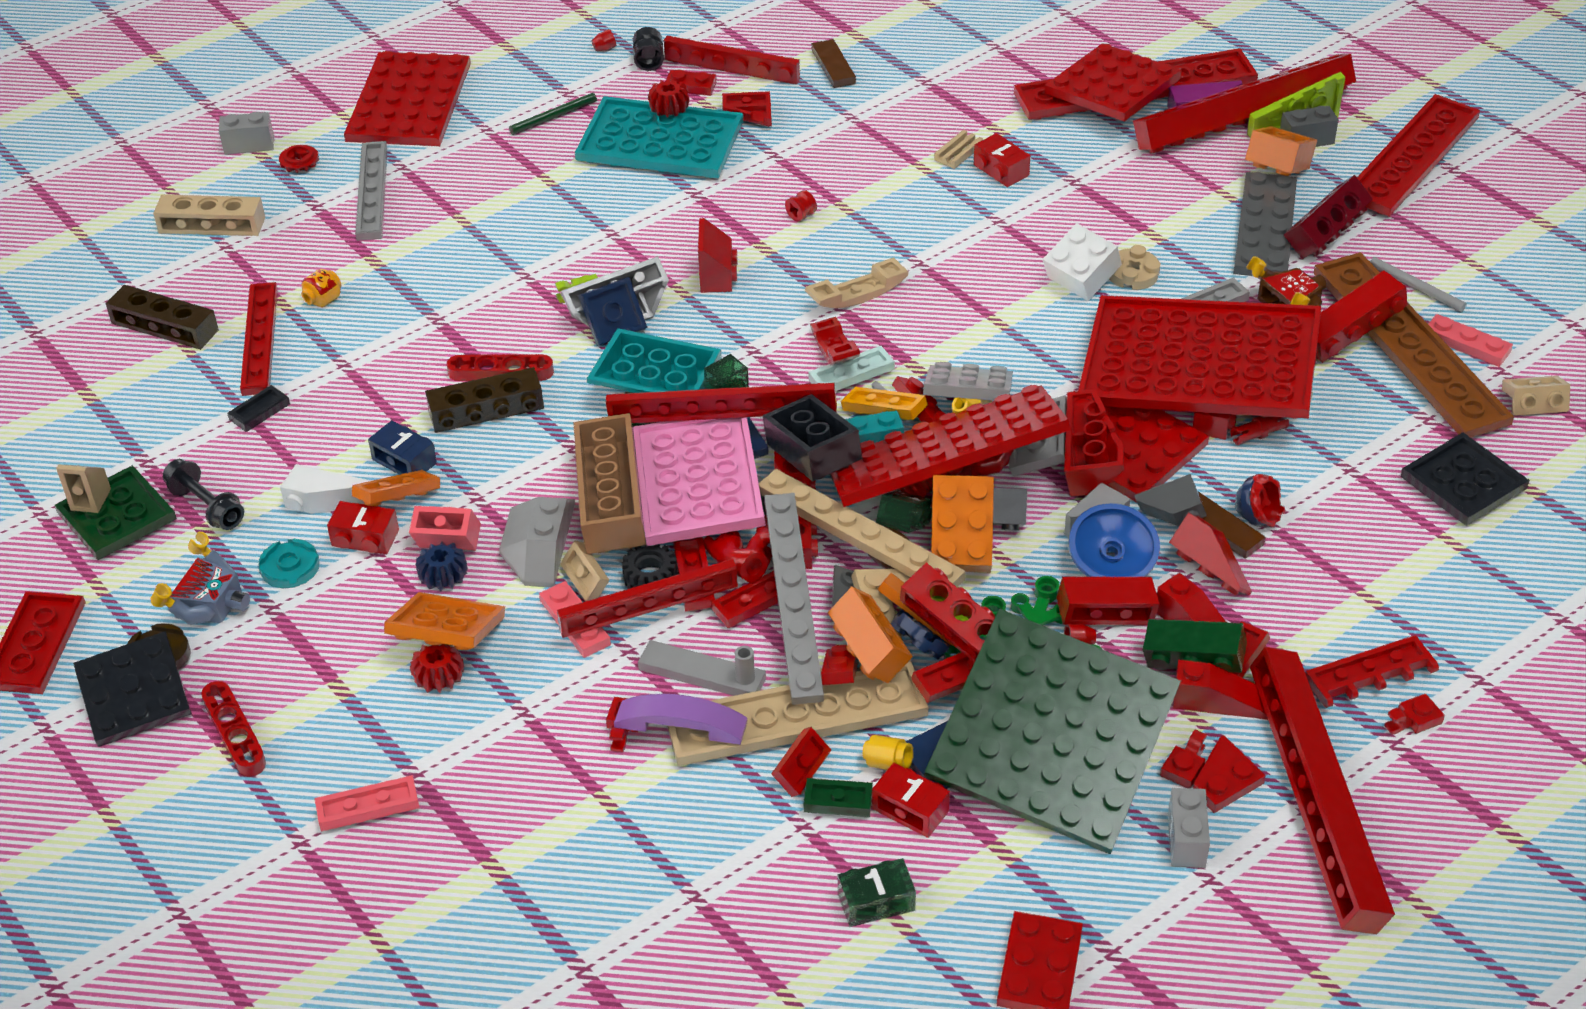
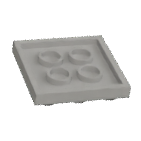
[923,362,1013,400]

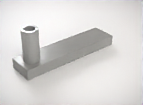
[638,640,766,696]

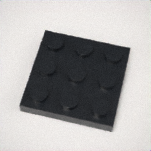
[1400,432,1530,526]
[73,631,192,747]

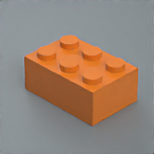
[931,475,994,573]

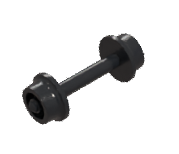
[162,458,245,530]

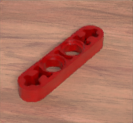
[447,354,554,381]
[201,681,266,777]

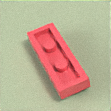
[1428,314,1513,367]
[539,581,611,658]
[314,775,420,832]

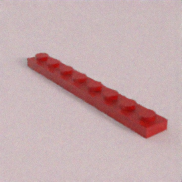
[605,383,837,423]

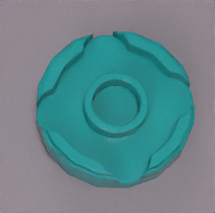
[259,538,319,589]

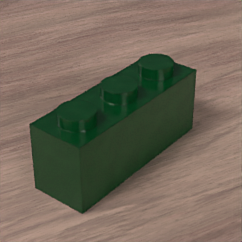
[1142,619,1247,673]

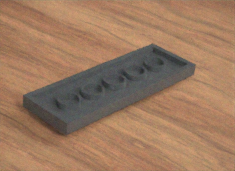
[1233,172,1297,276]

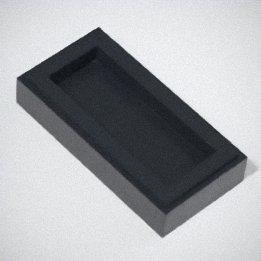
[227,385,290,432]

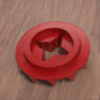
[279,145,319,173]

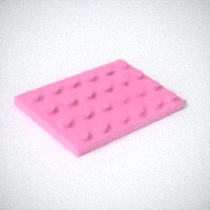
[633,417,766,546]

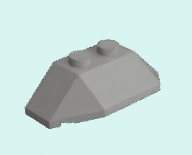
[561,256,669,326]
[499,497,575,587]

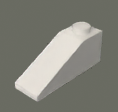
[280,464,370,514]

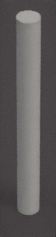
[1370,257,1467,312]

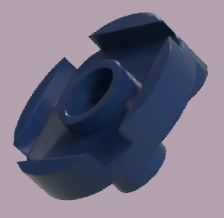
[890,608,950,660]

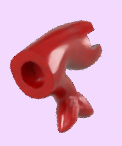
[703,515,770,583]

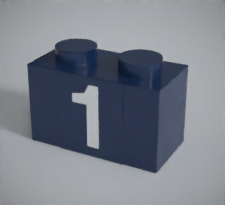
[368,420,437,475]

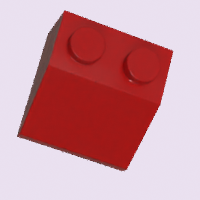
[698,218,738,293]

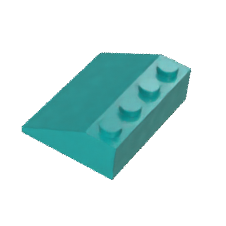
[587,328,722,393]

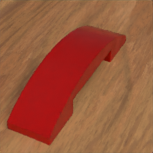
[810,316,860,365]

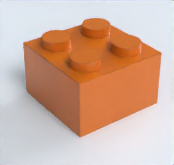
[1245,126,1317,176]

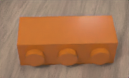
[828,586,913,683]

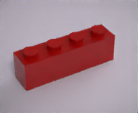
[1316,270,1408,363]

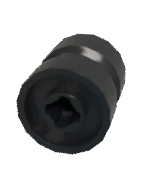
[632,27,664,71]

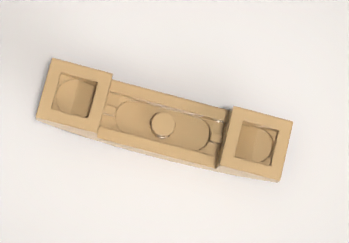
[805,257,909,308]

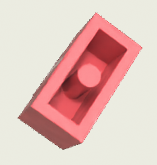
[409,506,481,551]

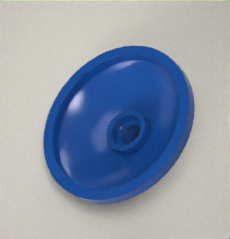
[1068,503,1160,577]

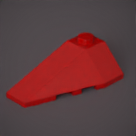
[1064,389,1124,496]

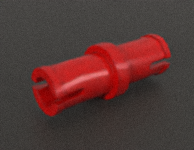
[1230,416,1289,445]

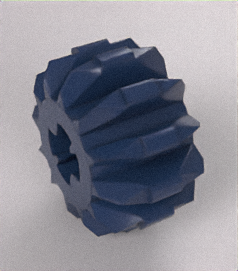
[415,541,468,592]

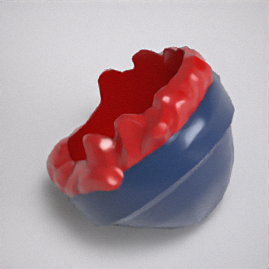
[1235,474,1286,527]

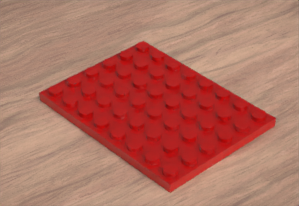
[1078,295,1321,419]

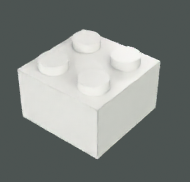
[1043,223,1122,301]

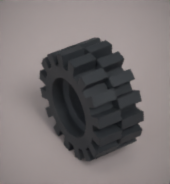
[622,544,677,589]

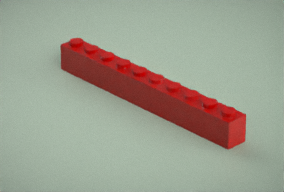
[1133,54,1356,153]
[1250,646,1395,935]

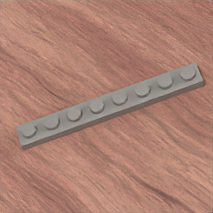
[765,493,824,705]

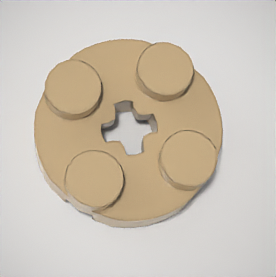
[1109,245,1161,290]

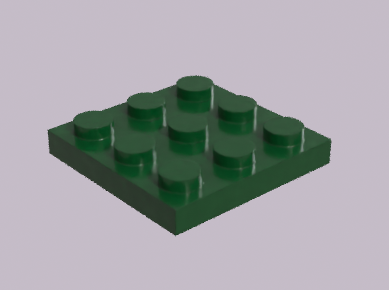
[54,465,177,560]

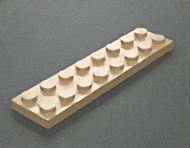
[667,661,929,766]

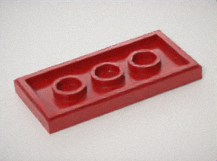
[0,591,86,695]

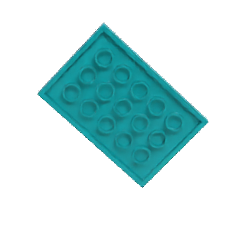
[575,96,744,179]

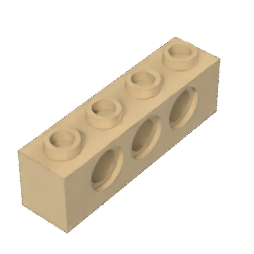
[153,195,265,236]

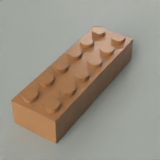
[573,413,646,554]

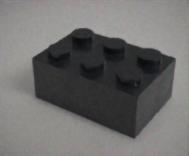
[762,394,862,482]

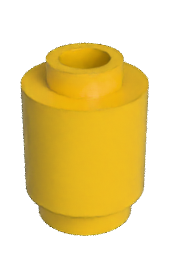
[862,735,913,770]

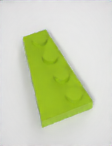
[1247,72,1345,138]

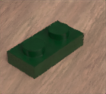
[804,778,873,817]

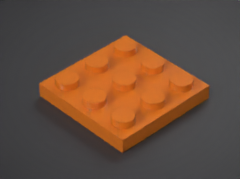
[384,592,505,650]

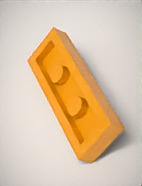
[841,387,927,420]

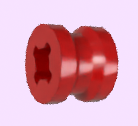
[785,190,817,222]

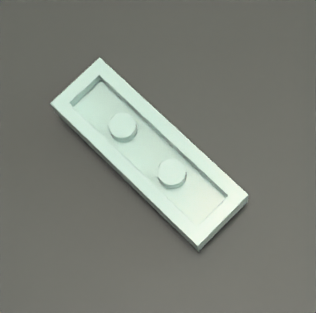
[808,346,895,391]

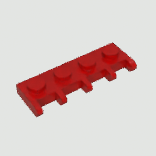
[1305,635,1439,708]

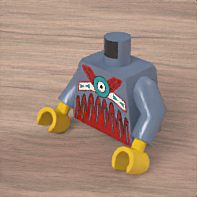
[150,532,250,625]

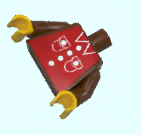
[1246,256,1326,306]

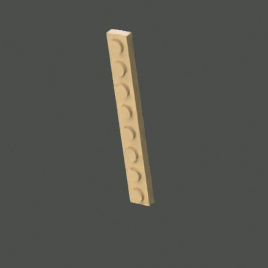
[759,469,966,587]

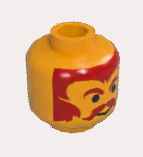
[301,268,342,307]

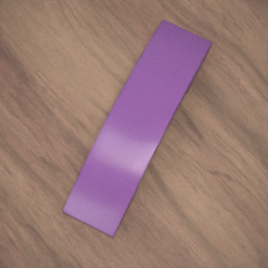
[614,694,747,745]

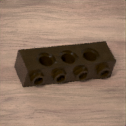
[105,285,219,350]
[425,367,544,433]

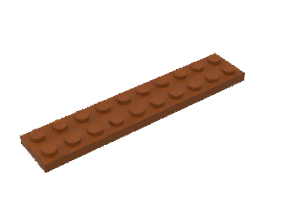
[1313,252,1514,438]

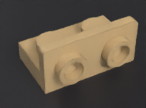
[1502,376,1570,416]

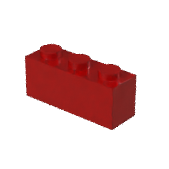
[1056,576,1160,625]

